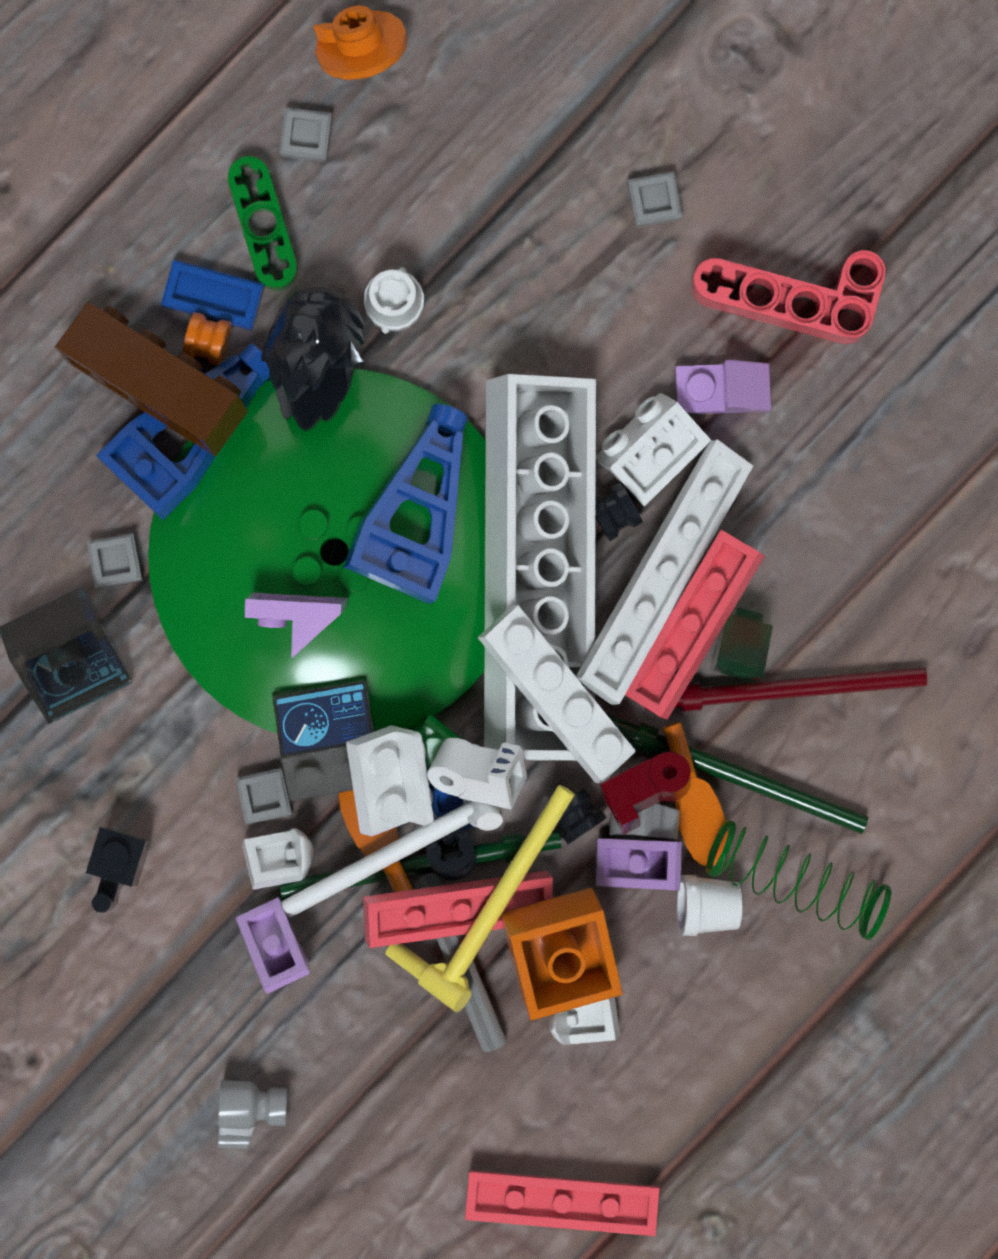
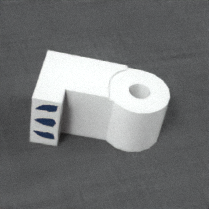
[427,738,527,810]

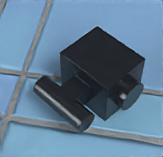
[86,827,151,913]

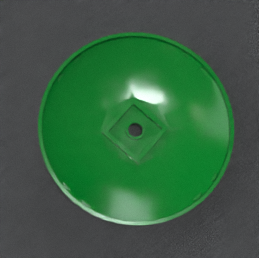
[148,369,486,734]

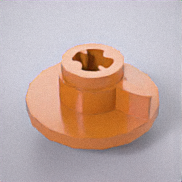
[313,5,408,80]

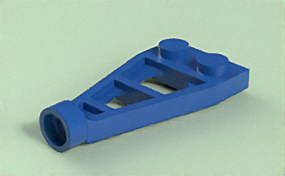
[96,343,270,520]
[344,404,468,604]

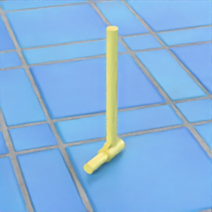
[385,785,575,1012]

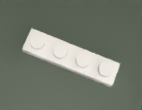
[477,605,636,783]

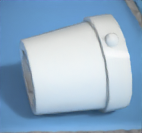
[364,267,424,334]
[676,875,742,936]

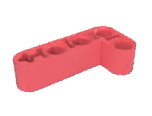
[691,250,886,344]

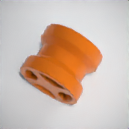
[182,312,232,366]

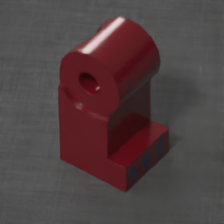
[600,752,691,835]

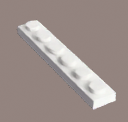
[576,439,753,705]

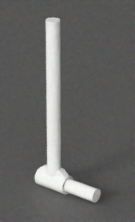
[282,744,503,918]

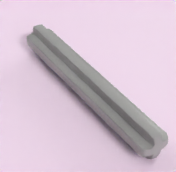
[415,872,506,1052]

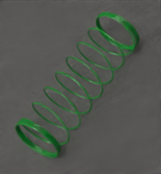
[706,820,892,941]

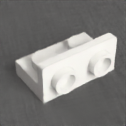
[596,393,711,507]
[346,725,434,836]

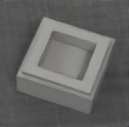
[279,108,332,162]
[627,172,682,228]
[87,533,143,589]
[235,768,293,825]

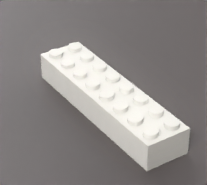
[484,374,596,761]

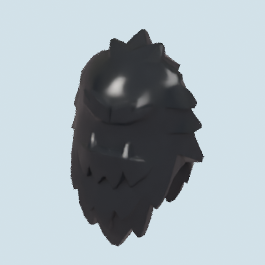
[261,287,365,432]

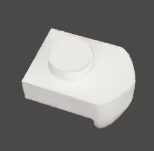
[242,828,314,890]
[548,997,621,1045]

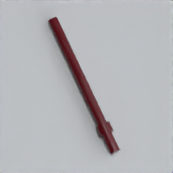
[644,667,927,712]

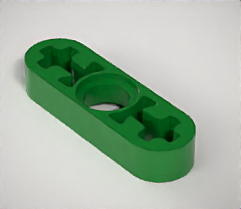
[228,156,298,291]

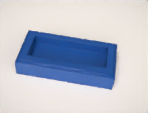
[161,260,265,331]

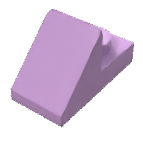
[675,360,771,415]
[245,593,348,658]
[596,838,682,890]
[235,897,310,994]

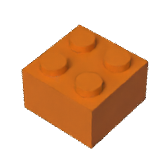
[501,887,623,1021]

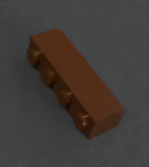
[55,302,248,457]

